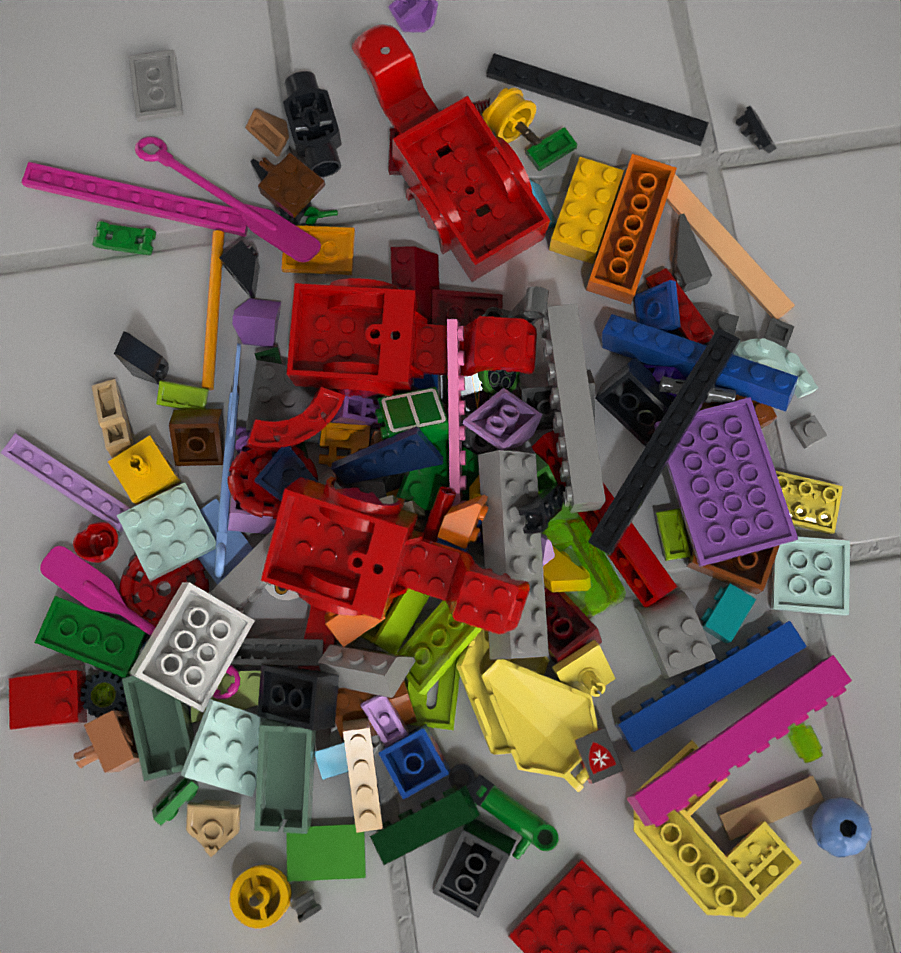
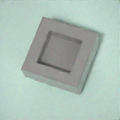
[792,415,827,449]

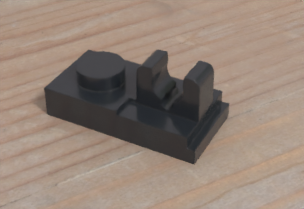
[736,105,777,153]

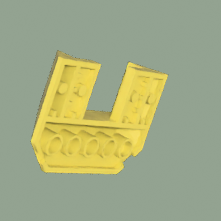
[633,740,802,918]

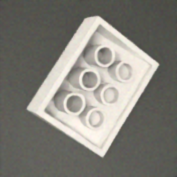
[129,582,255,712]

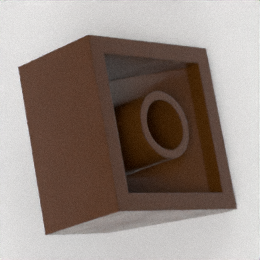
[169,409,225,466]

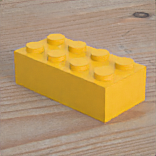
[549,157,624,264]

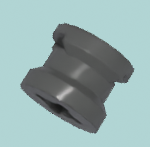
[289,890,322,923]

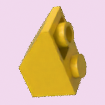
[543,546,591,592]

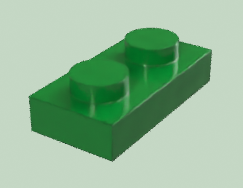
[526,127,578,171]
[152,777,199,826]

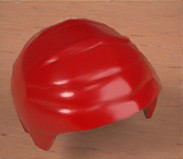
[73,522,119,563]

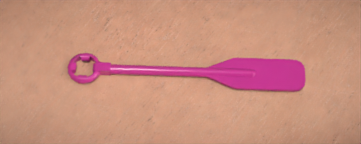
[135,137,321,262]
[40,546,240,699]

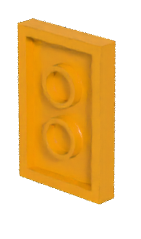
[281,225,355,275]

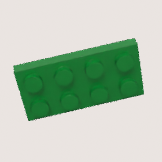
[34,596,147,678]

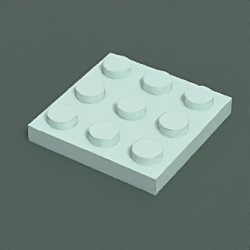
[117,482,216,582]
[771,537,850,616]
[181,699,266,797]

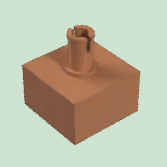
[74,710,140,773]

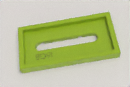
[407,623,460,730]

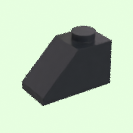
[219,240,260,299]

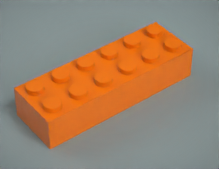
[586,154,677,305]

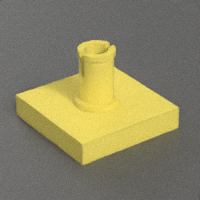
[552,640,616,697]

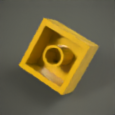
[108,435,181,505]

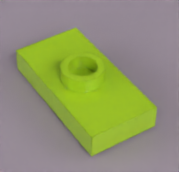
[156,380,209,410]
[655,508,691,561]

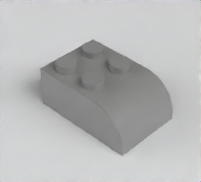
[634,590,716,679]

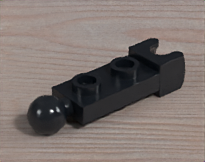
[519,484,565,534]

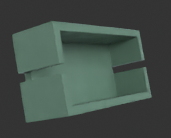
[122,676,195,781]
[254,719,316,834]

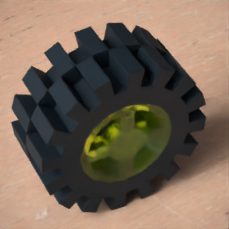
[80,672,128,718]

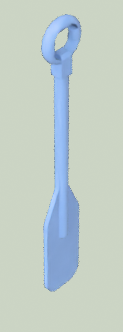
[214,343,241,577]

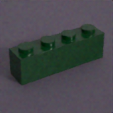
[370,785,480,865]

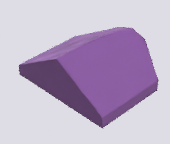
[388,0,438,32]
[232,298,281,348]

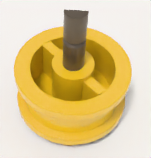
[482,88,542,146]
[230,865,292,929]

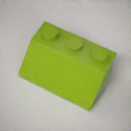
[360,589,430,654]

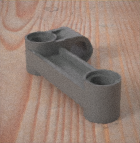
[482,286,549,325]

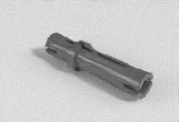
[659,376,736,404]

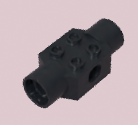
[283,71,342,178]

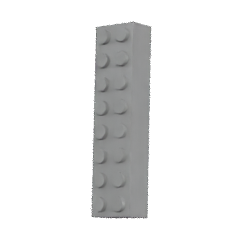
[540,303,605,513]
[478,450,549,660]

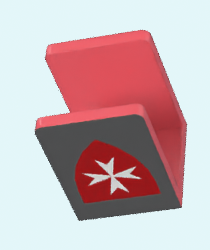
[575,728,624,784]

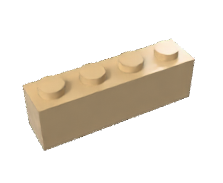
[343,718,383,833]

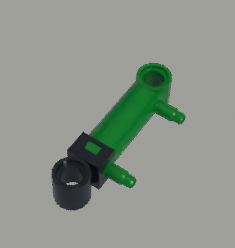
[449,764,559,860]

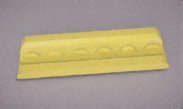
[775,470,843,534]

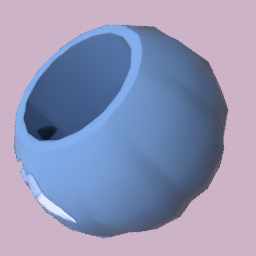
[812,797,872,857]

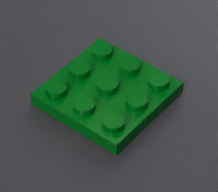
[396,439,479,513]

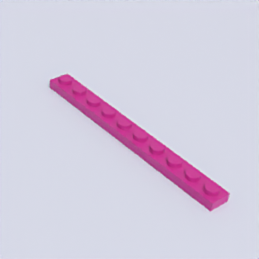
[21,162,248,237]

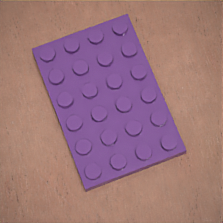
[654,397,798,567]

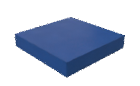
[634,280,681,332]

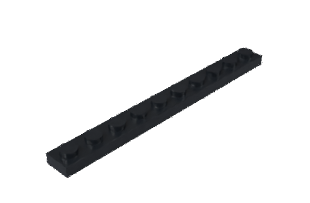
[486,53,709,146]
[588,328,741,556]

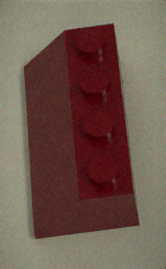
[391,246,440,340]

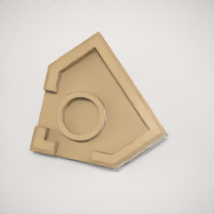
[186,800,241,857]

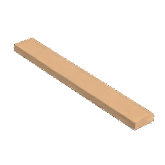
[666,174,795,320]

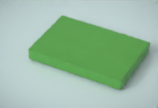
[286,824,366,882]

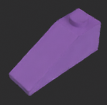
[331,396,383,429]

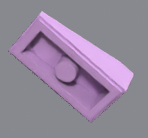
[360,695,408,747]

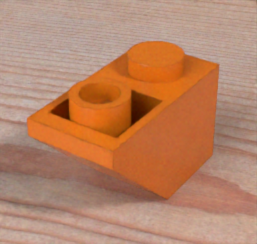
[437,495,489,549]

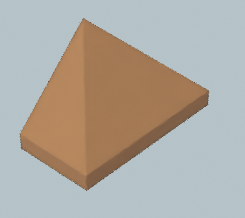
[245,109,289,157]

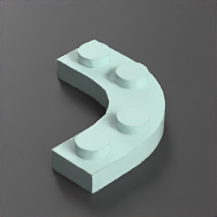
[733,338,818,398]

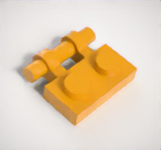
[319,423,371,467]

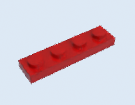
[646,268,714,344]

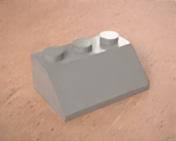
[318,645,415,698]

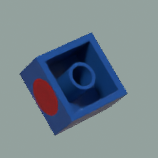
[378,724,450,799]

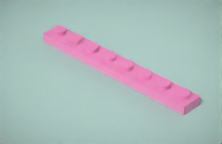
[447,319,467,506]

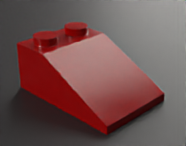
[9,670,87,730]

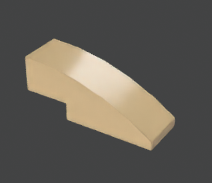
[92,379,134,458]

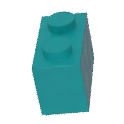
[700,583,757,644]

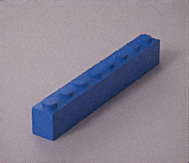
[602,314,798,412]
[615,620,807,752]

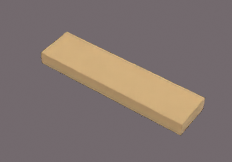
[718,775,824,841]

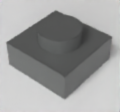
[763,318,795,348]

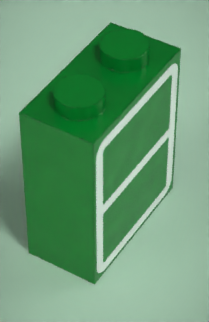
[375,387,449,443]

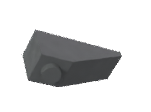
[672,214,712,292]

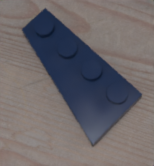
[331,426,443,485]

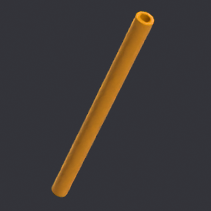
[202,230,224,390]

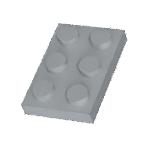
[129,50,183,122]

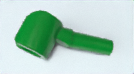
[304,207,338,226]

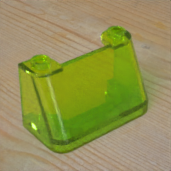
[541,516,626,620]

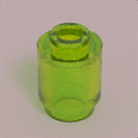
[788,722,823,763]

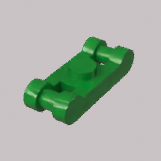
[92,221,157,255]

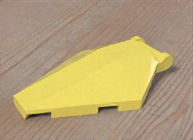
[456,629,549,755]
[482,659,598,792]

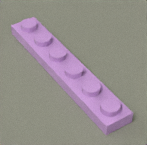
[1,433,131,532]

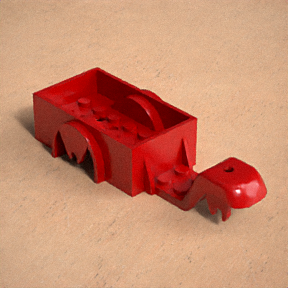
[352,24,550,282]

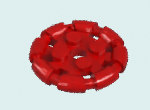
[227,446,318,519]
[119,555,209,627]

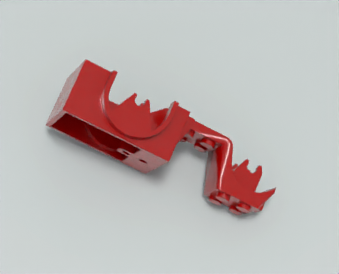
[287,278,537,398]
[260,476,530,635]

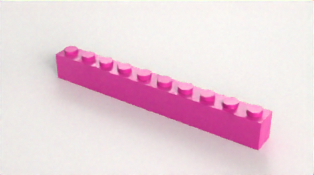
[627,655,852,827]

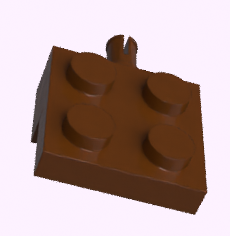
[258,153,326,218]

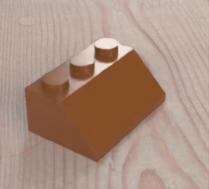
[335,680,417,743]

